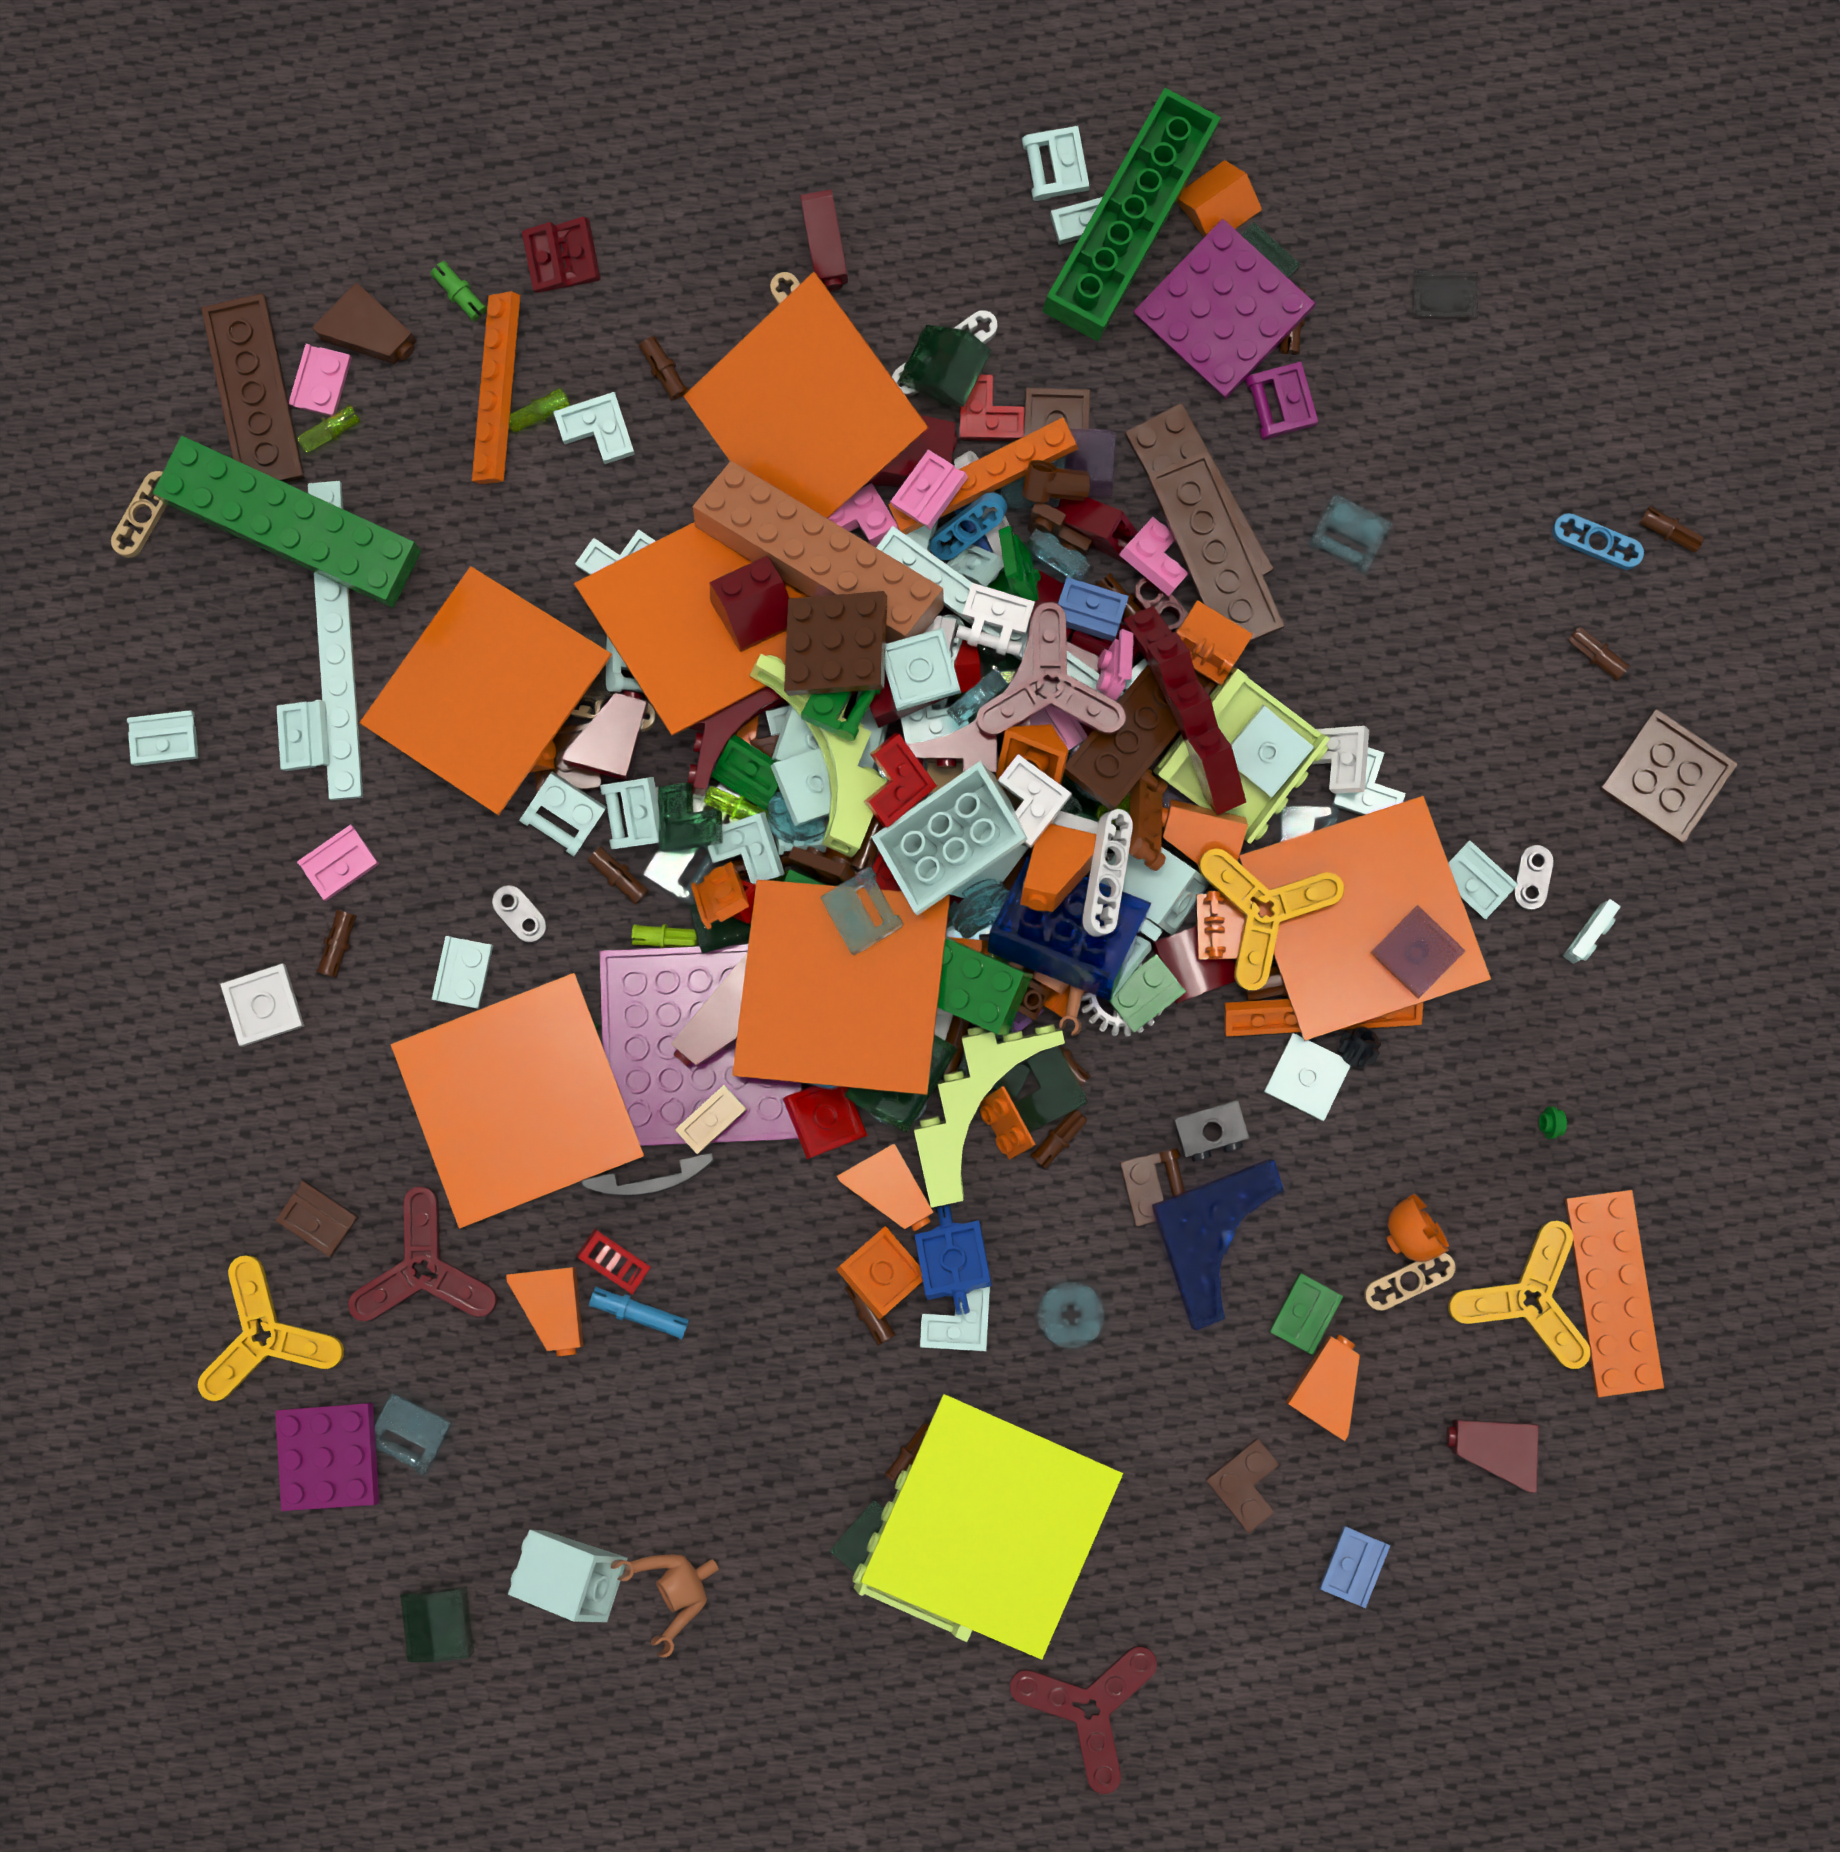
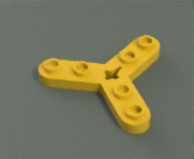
[1198,848,1344,990]
[1448,1221,1591,1369]
[198,1256,344,1401]

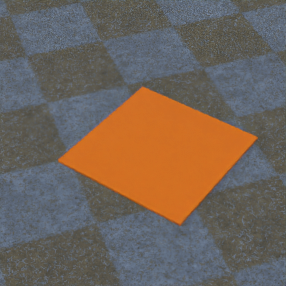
[683,272,929,518]
[574,522,809,736]
[359,566,612,815]
[1239,796,1491,1041]
[732,880,950,1095]
[390,973,644,1229]

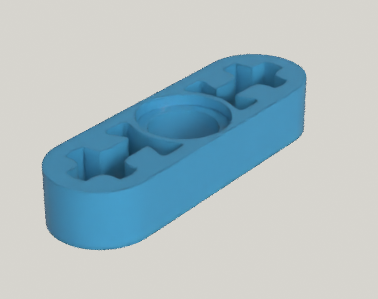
[930,492,1007,560]
[1552,513,1644,570]

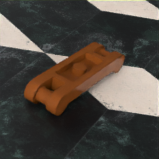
[1129,769,1168,871]

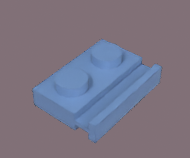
[1058,577,1129,642]
[1319,1526,1390,1609]

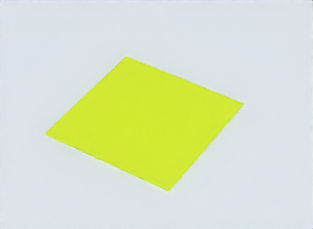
[860,1394,1123,1660]

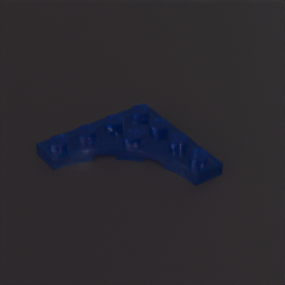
[1152,1159,1284,1330]

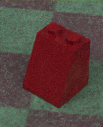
[867,415,957,487]

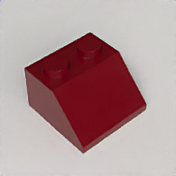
[709,555,790,652]

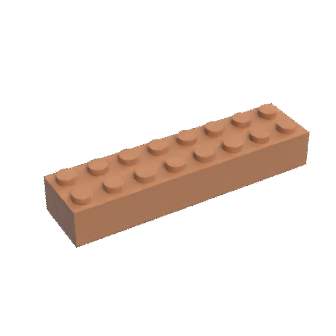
[692,461,944,644]

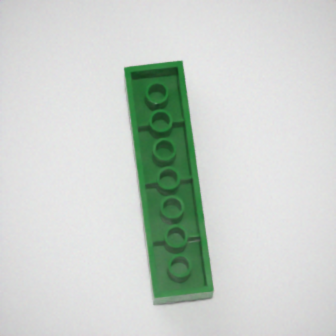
[1042,88,1221,342]
[153,435,421,608]
[784,869,1033,1036]

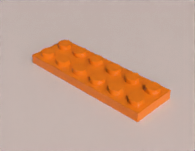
[1565,1190,1664,1397]

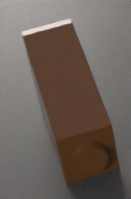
[312,282,417,364]

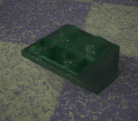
[898,325,992,407]

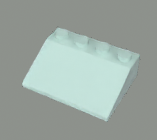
[872,761,1028,916]

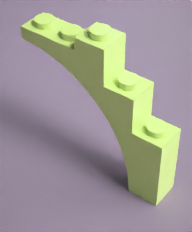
[749,654,888,858]
[914,1024,1065,1208]

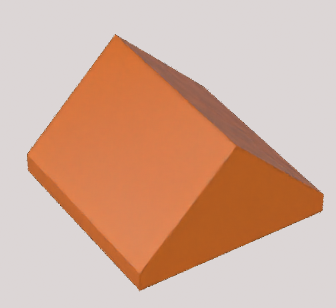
[1177,160,1262,237]
[996,724,1069,790]

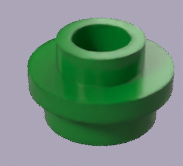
[1539,1106,1567,1139]

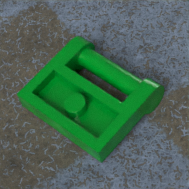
[801,689,882,741]

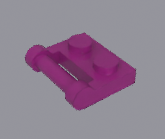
[1245,362,1318,440]

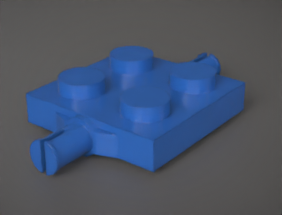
[915,1205,992,1315]

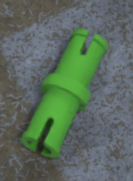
[430,261,487,322]

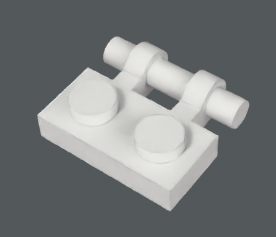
[956,583,1035,656]

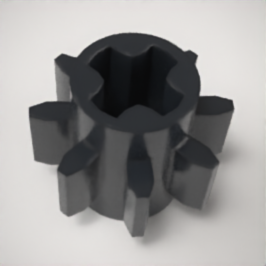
[1338,1027,1381,1067]

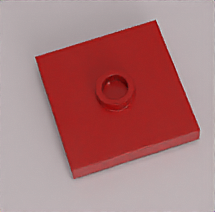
[783,1086,868,1159]

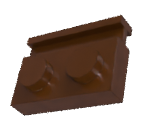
[275,1181,359,1257]

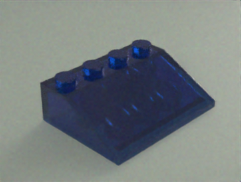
[987,855,1151,1001]

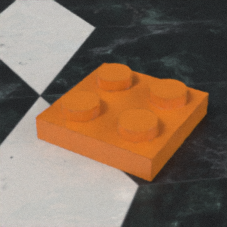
[836,1226,923,1320]

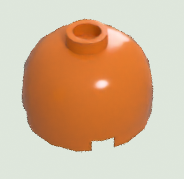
[1386,1193,1449,1262]

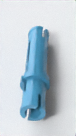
[589,1286,689,1340]

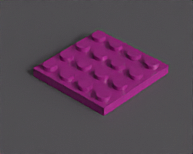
[1133,219,1316,400]

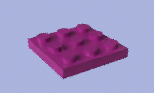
[275,1403,379,1511]

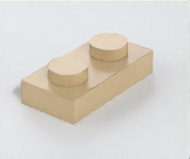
[675,1085,747,1154]

